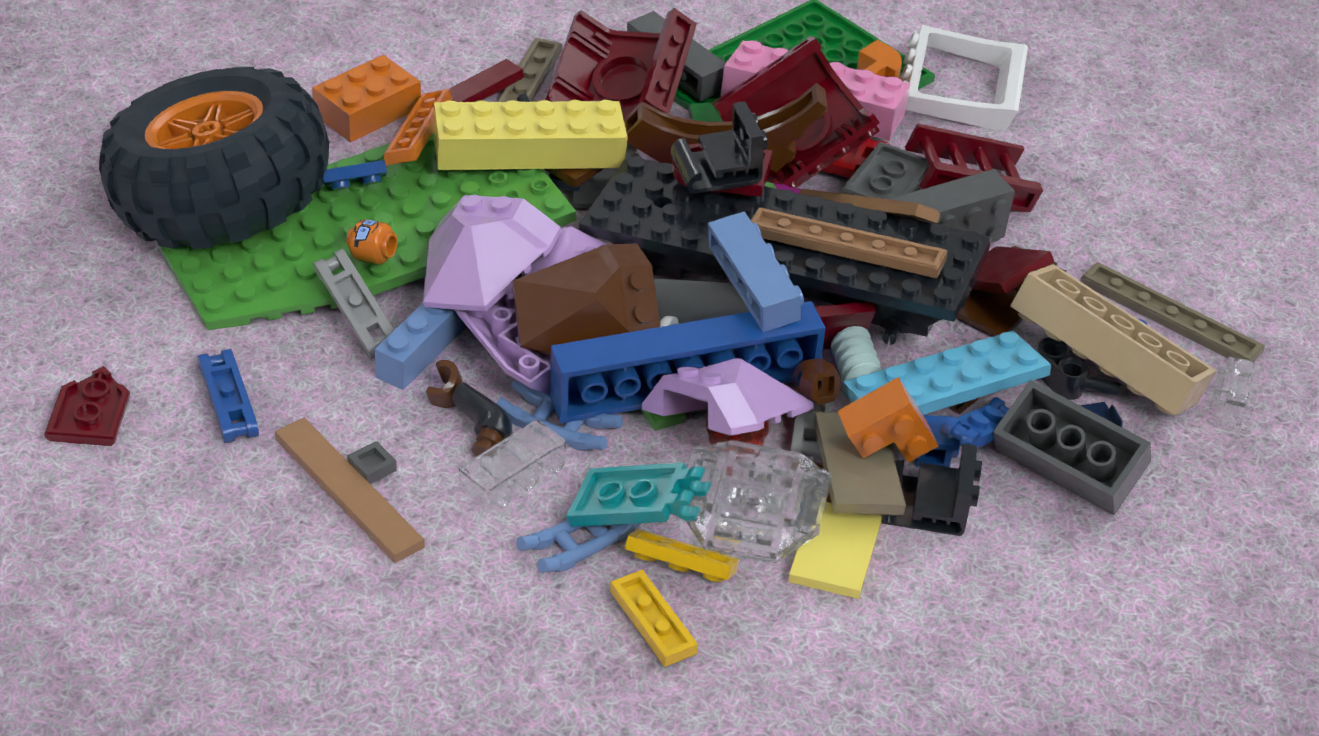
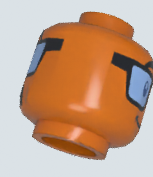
[346,219,398,265]

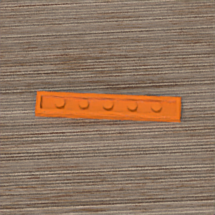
[383,89,452,165]

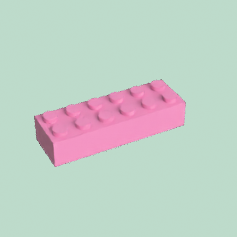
[721,41,910,141]

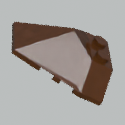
[512,243,660,356]

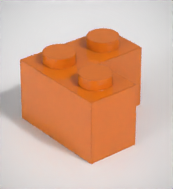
[837,377,938,463]

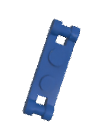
[197,349,259,443]
[940,397,1010,448]

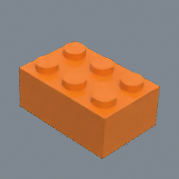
[312,54,421,143]

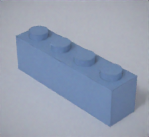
[708,211,804,332]
[375,303,467,390]

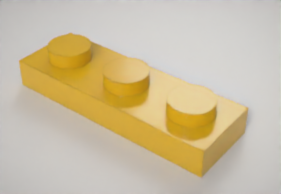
[625,528,740,582]
[610,569,698,667]

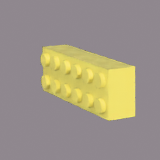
[433,100,628,170]

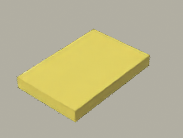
[788,499,883,599]

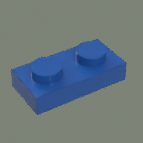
[323,160,387,190]

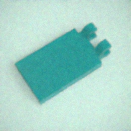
[566,462,711,527]

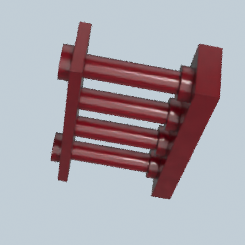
[905,123,1044,212]

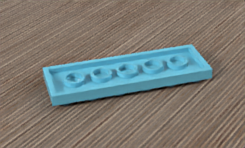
[842,331,1051,415]

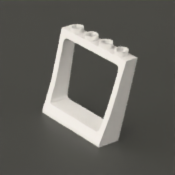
[900,25,1028,131]

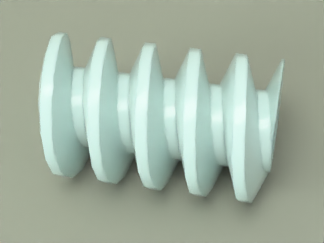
[831,326,883,382]

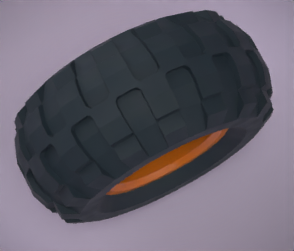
[99,66,330,249]

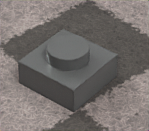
[347,441,397,484]

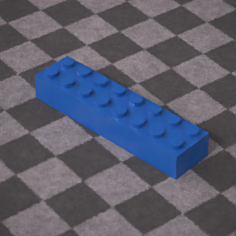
[550,301,826,423]

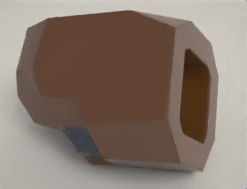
[793,358,840,405]

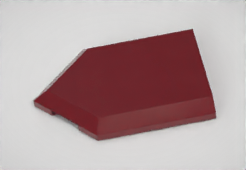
[44,366,130,446]

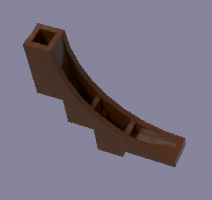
[624,84,827,173]

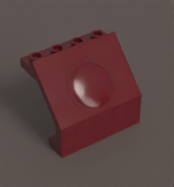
[545,8,697,120]
[711,36,880,188]

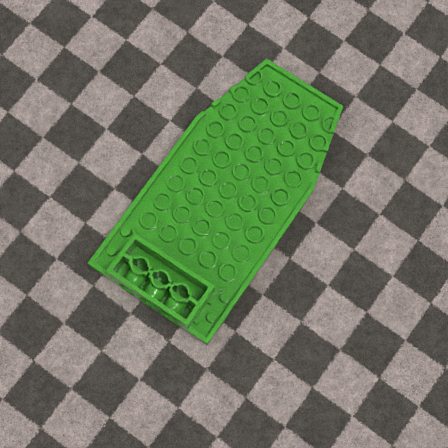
[160,133,577,330]

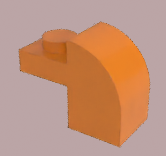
[857,40,902,78]

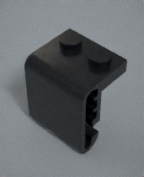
[670,101,768,194]
[881,444,982,536]

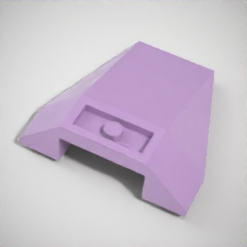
[453,278,551,395]

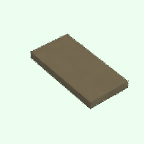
[814,412,906,515]

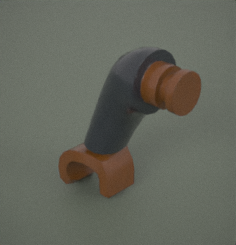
[426,360,513,461]

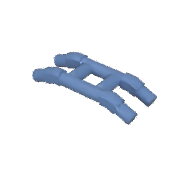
[496,379,623,451]
[516,519,642,573]

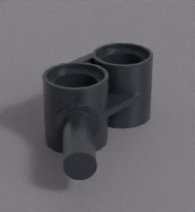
[1037,337,1121,400]

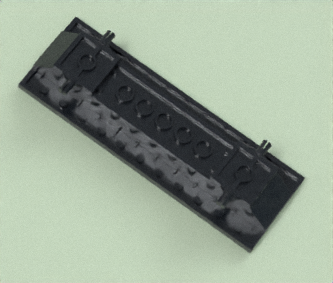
[579,156,991,345]

